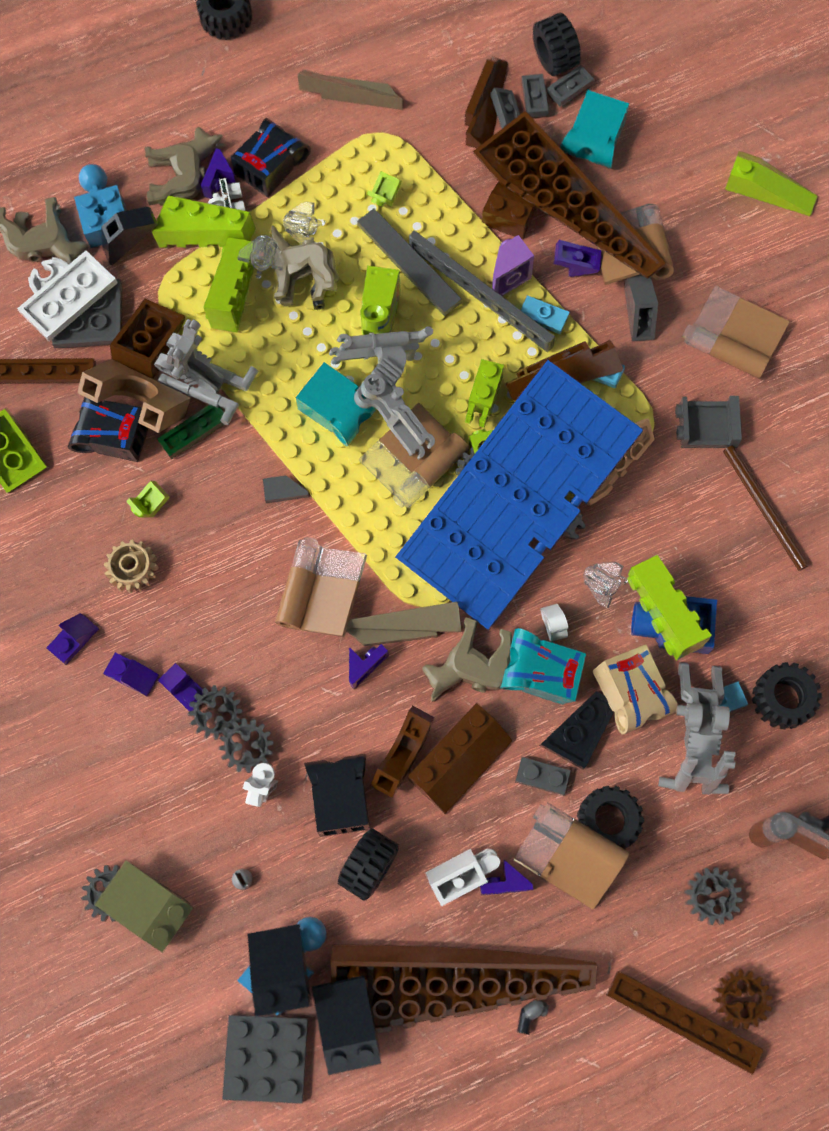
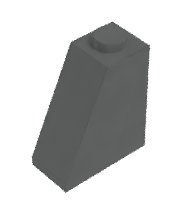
[624,275,658,341]

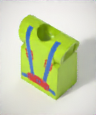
[360,266,400,335]

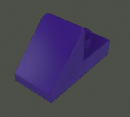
[201,148,236,199]
[554,240,601,277]
[47,613,99,665]
[349,644,389,689]
[103,652,159,696]
[158,663,203,712]
[480,860,533,896]

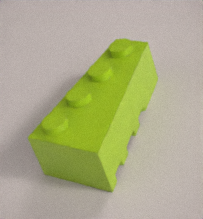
[151,196,256,248]
[204,237,258,333]
[627,555,712,661]

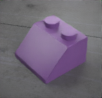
[492,235,534,296]

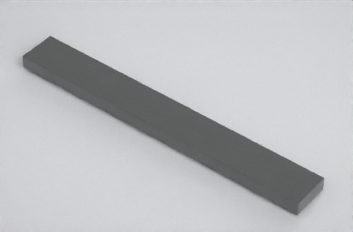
[409,230,555,352]

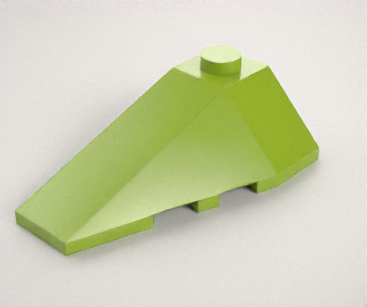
[725,151,817,216]

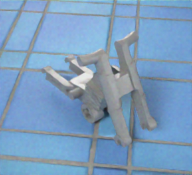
[154,319,259,425]
[329,326,435,460]
[658,662,735,795]

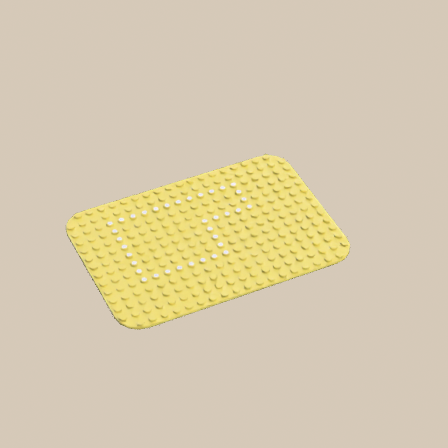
[158,132,655,608]

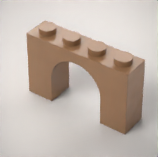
[77,359,191,433]

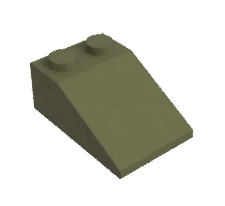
[95,860,193,953]

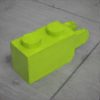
[465,359,504,428]

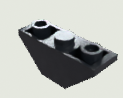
[101,206,158,266]

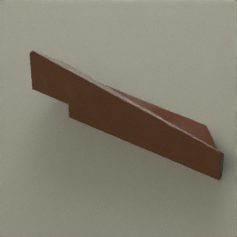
[465,57,508,149]
[506,340,623,401]

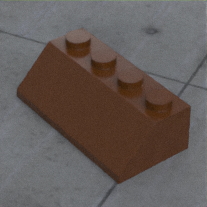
[408,702,513,814]

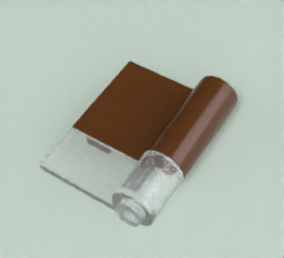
[749,812,829,860]

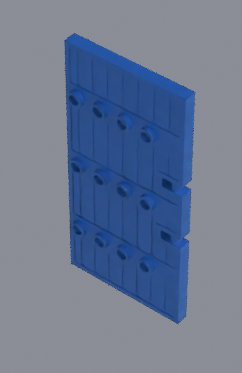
[395,360,643,630]

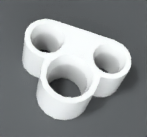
[540,604,568,642]

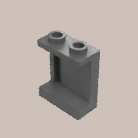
[675,396,742,448]

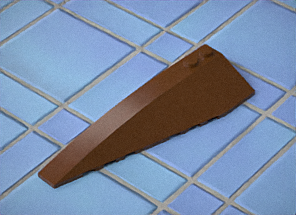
[473,111,666,279]
[331,944,597,1033]

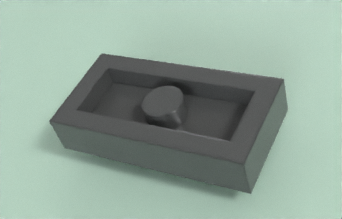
[547,65,594,107]
[521,74,549,117]
[490,88,520,129]
[515,757,571,796]

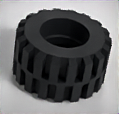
[196,0,252,40]
[533,12,581,76]
[752,662,822,730]
[577,786,644,849]
[338,828,399,901]

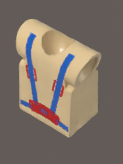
[592,644,678,734]

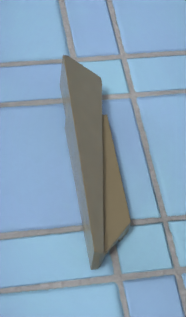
[297,70,403,110]
[346,602,461,647]

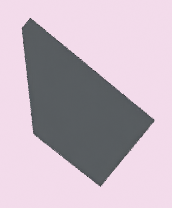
[263,475,309,503]

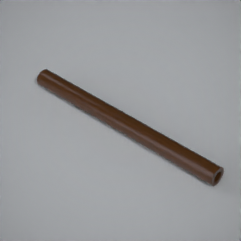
[723,445,809,571]

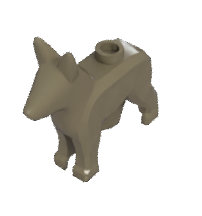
[145,127,226,206]
[0,197,88,264]
[259,225,339,306]
[422,618,512,702]

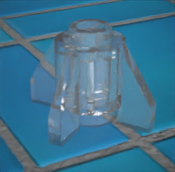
[283,202,325,244]
[238,235,285,279]
[583,562,628,609]

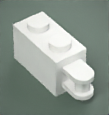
[425,848,500,906]

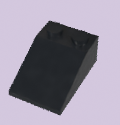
[247,924,312,1017]
[312,975,381,1075]

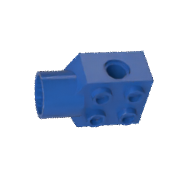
[631,596,717,654]

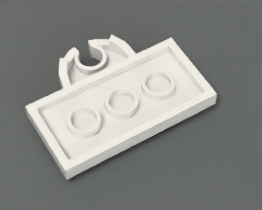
[17,251,118,342]

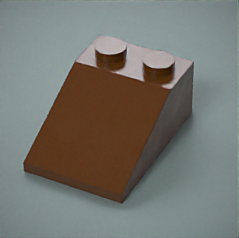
[482,182,537,240]
[110,298,185,379]

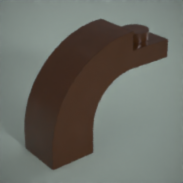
[370,705,435,798]

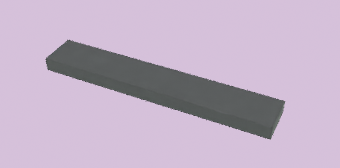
[357,208,462,316]

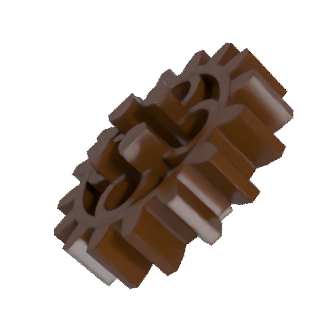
[713,969,773,1030]

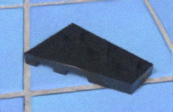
[539,691,614,770]

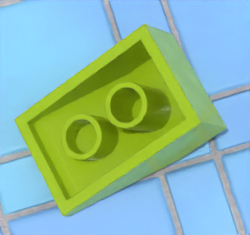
[0,408,47,493]

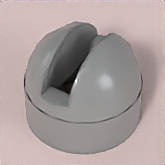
[232,869,253,890]

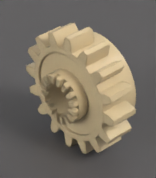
[104,540,159,593]

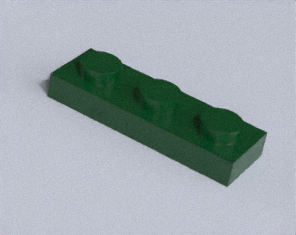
[157,405,225,460]

